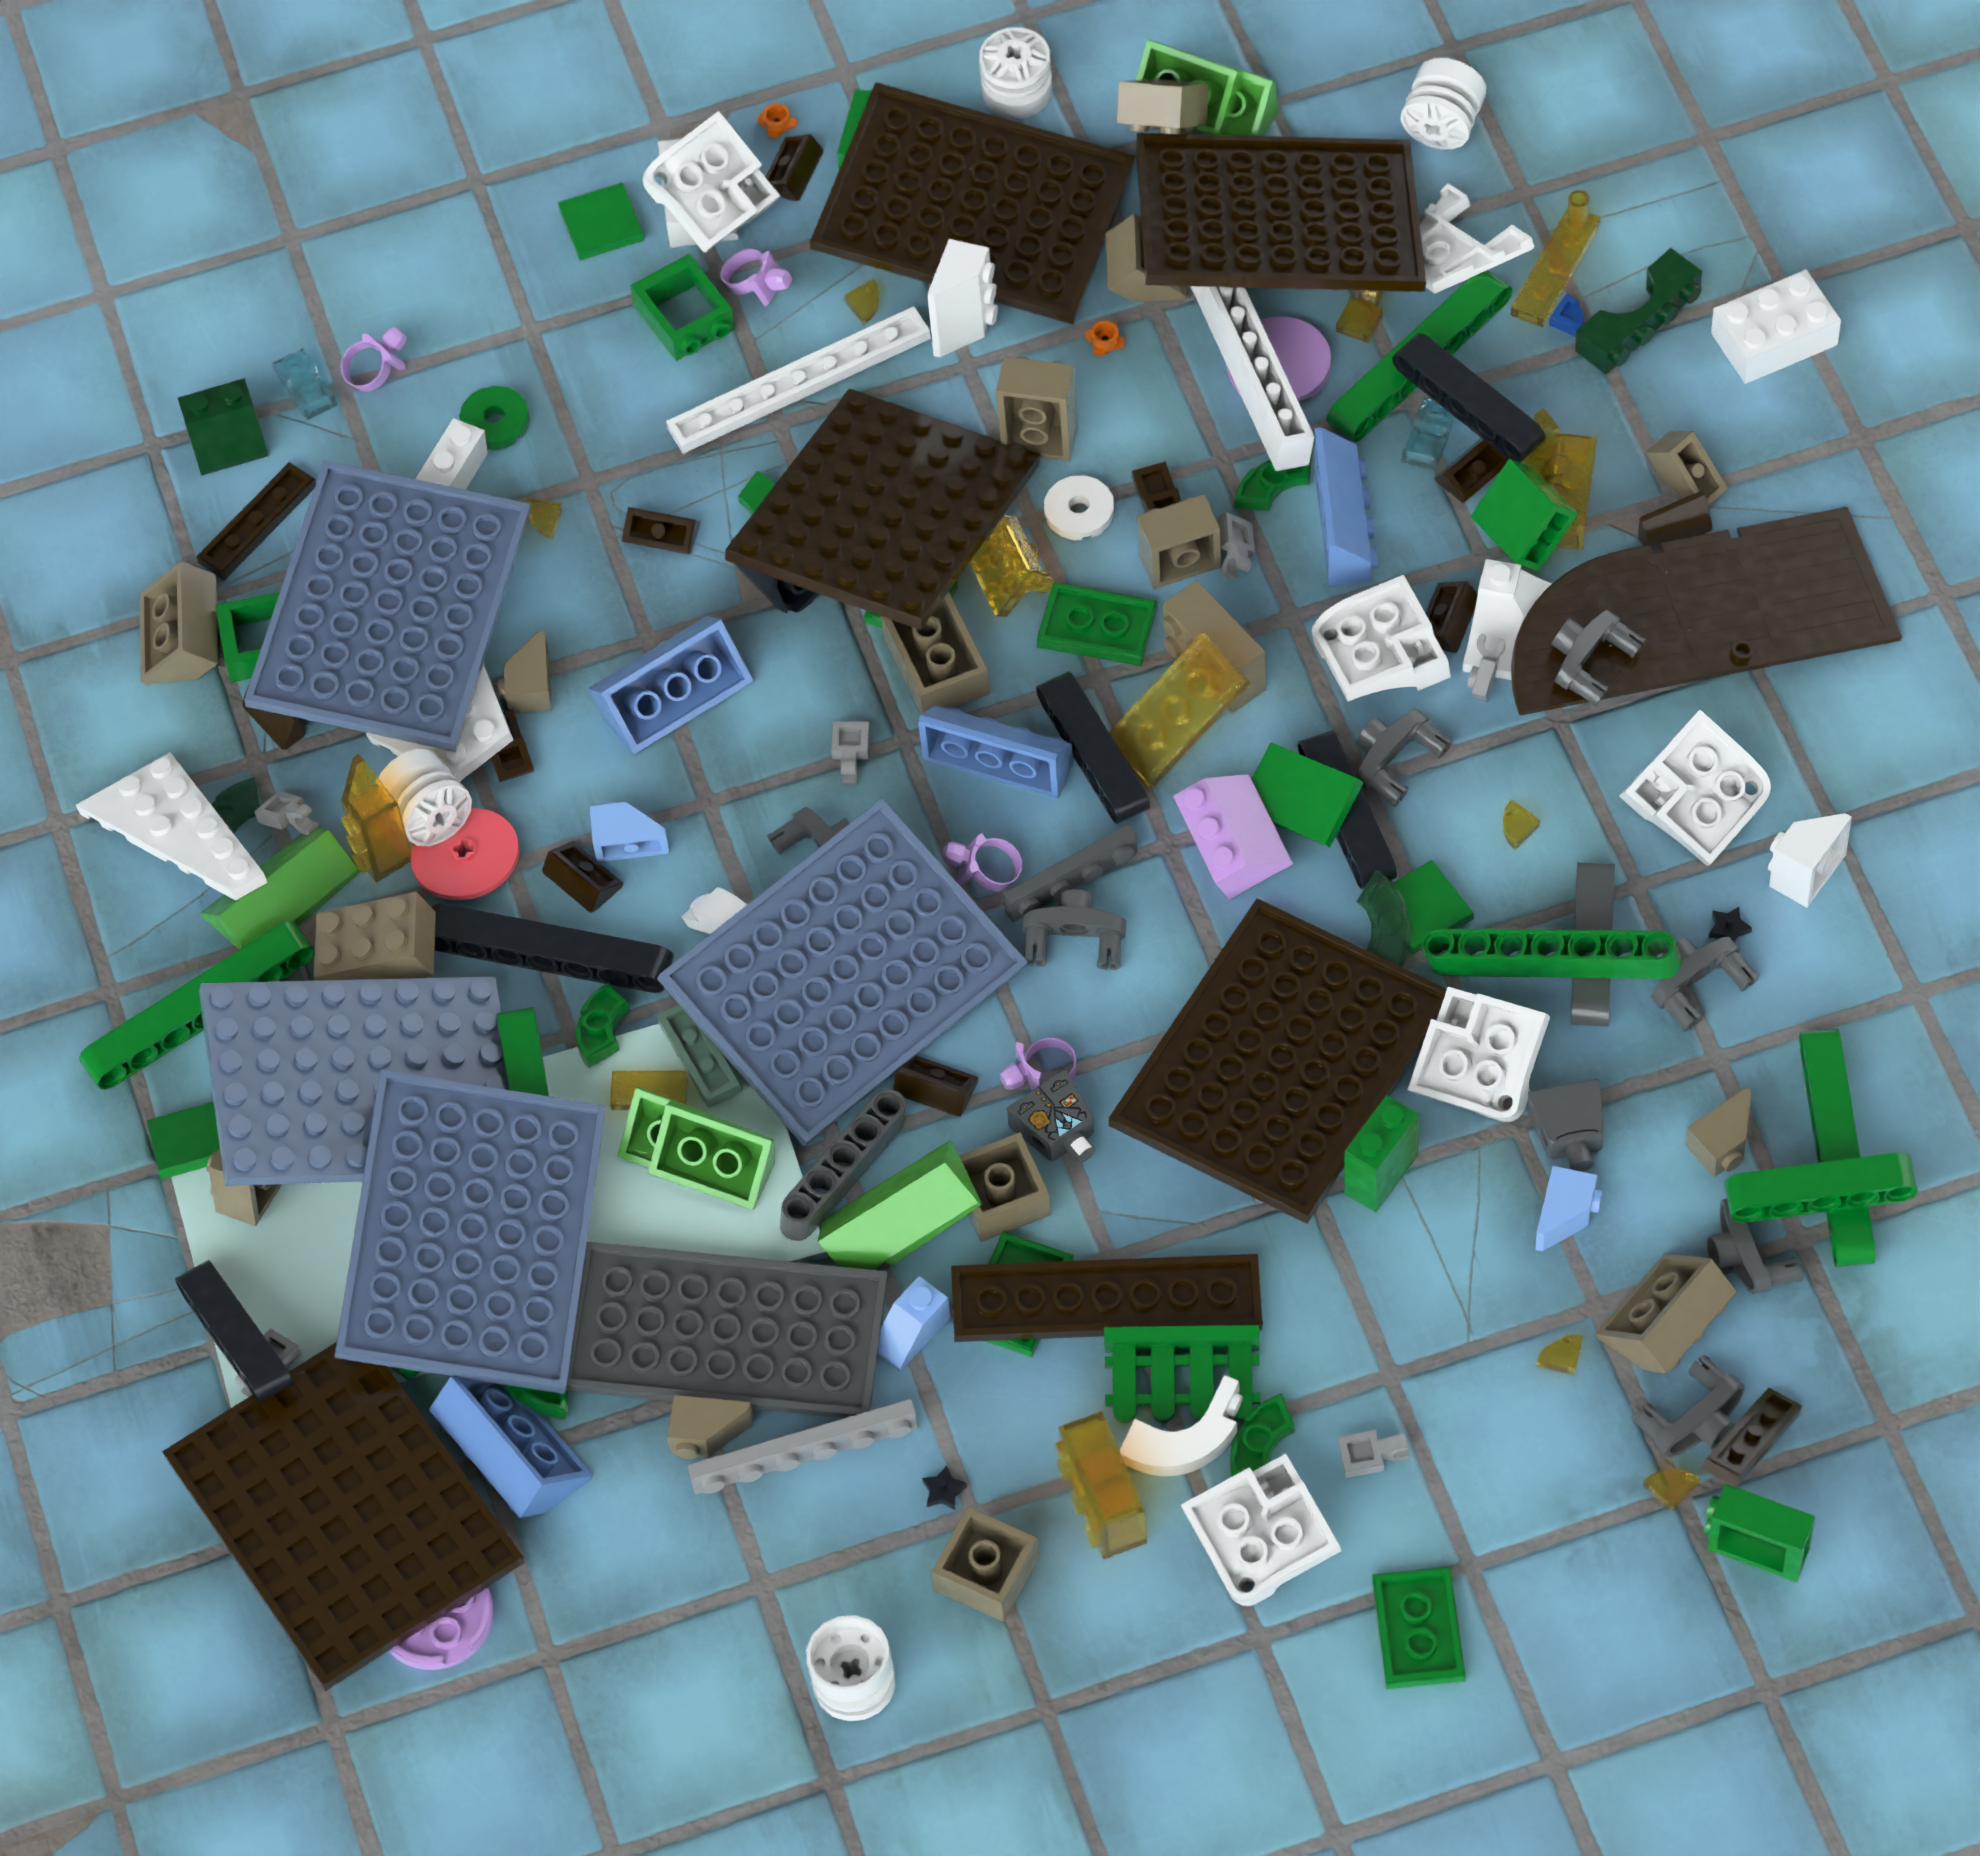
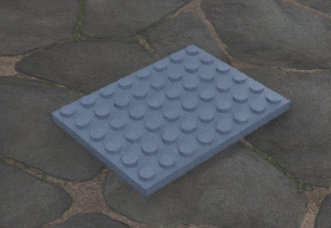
[244,460,531,752]
[658,798,1028,1147]
[199,977,509,1186]
[334,1069,606,1394]

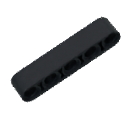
[1392,333,1546,463]
[1036,671,1150,824]
[1297,730,1397,890]
[175,1260,293,1404]

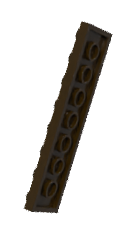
[951,1254,1263,1342]

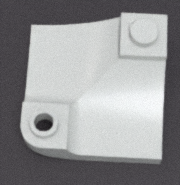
[643,111,780,253]
[1463,559,1552,680]
[1312,575,1451,701]
[1619,710,1771,866]
[1407,987,1550,1122]
[1181,1454,1342,1606]

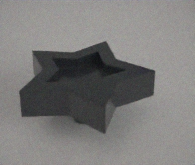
[1709,907,1752,943]
[922,1465,967,1510]

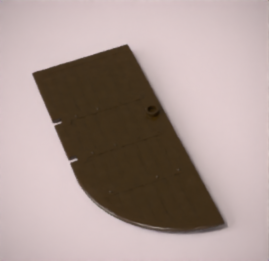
[1511,507,1902,716]

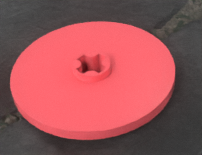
[411,808,520,900]

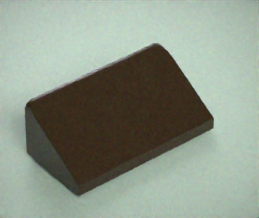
[765,134,823,201]
[1434,438,1509,503]
[1638,491,1712,554]
[621,507,701,555]
[1425,581,1478,653]
[242,677,305,750]
[542,841,623,913]
[893,1056,979,1116]

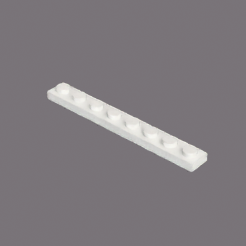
[666,306,931,454]

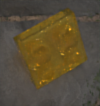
[970,515,1053,617]

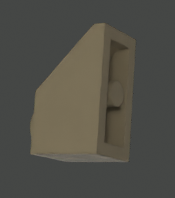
[1645,431,1728,506]
[498,631,552,714]
[1685,1087,1752,1177]
[667,1395,754,1459]

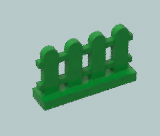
[1104,1325,1260,1423]

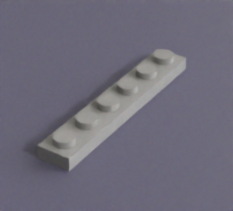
[687,1399,918,1495]

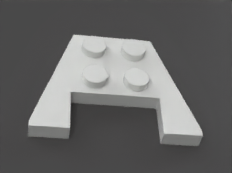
[1420,184,1534,294]
[366,664,513,782]

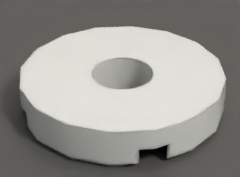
[1044,475,1114,541]

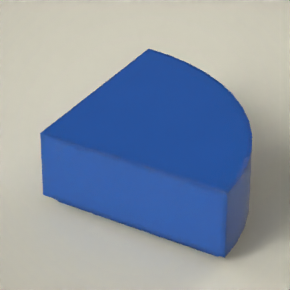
[1549,293,1585,337]

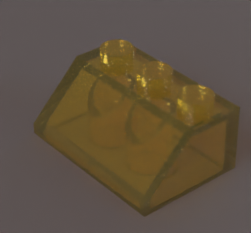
[1523,433,1597,549]
[341,754,412,883]

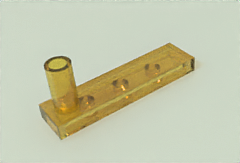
[1511,190,1600,327]

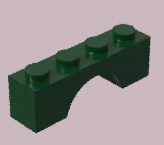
[1575,248,1702,374]

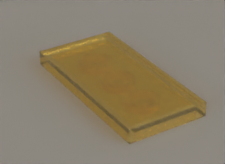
[1109,632,1251,788]

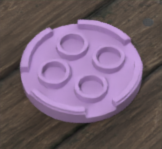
[1226,316,1331,402]
[389,1587,494,1670]

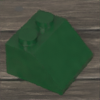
[178,378,269,476]

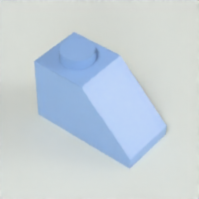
[590,802,669,862]
[1536,1166,1603,1251]
[878,1276,951,1372]

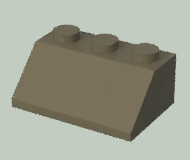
[140,561,219,685]
[1595,1253,1736,1374]

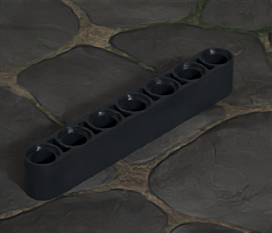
[431,903,674,993]

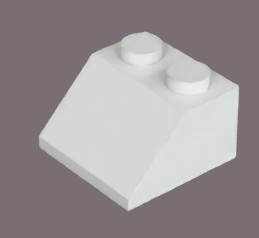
[1768,813,1852,908]

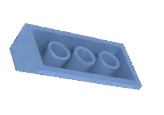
[1314,427,1378,586]
[587,616,754,755]
[918,705,1073,799]
[429,1376,593,1518]

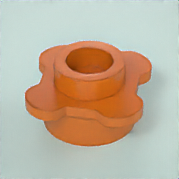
[757,103,797,139]
[1085,321,1125,357]

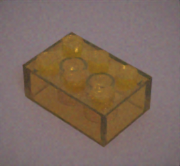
[1054,1411,1147,1559]

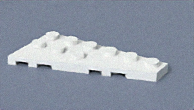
[76,752,268,901]

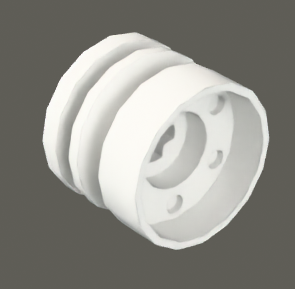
[979,27,1052,119]
[1401,58,1486,149]
[375,749,472,847]
[806,1615,896,1721]

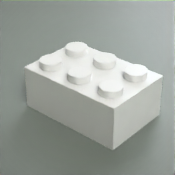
[1711,269,1841,384]

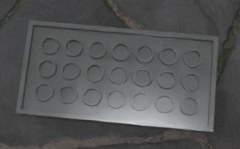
[566,1242,888,1418]

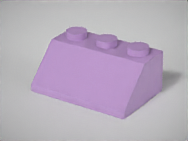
[1173,774,1293,900]

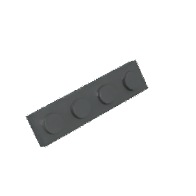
[1003,824,1137,922]

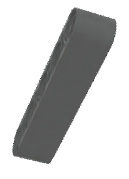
[1571,862,1615,1026]
[780,1089,906,1241]

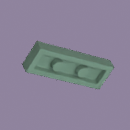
[656,1004,741,1108]

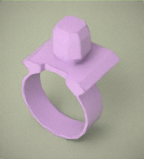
[720,249,792,307]
[340,326,407,392]
[942,833,1022,891]
[1000,1038,1077,1090]

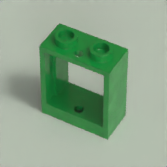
[630,254,735,361]
[215,592,280,683]
[1703,1483,1816,1582]

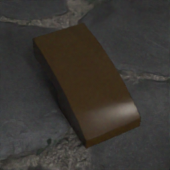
[1131,461,1181,513]
[491,709,534,782]

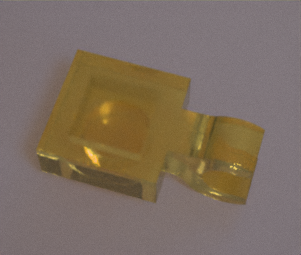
[1336,290,1383,343]

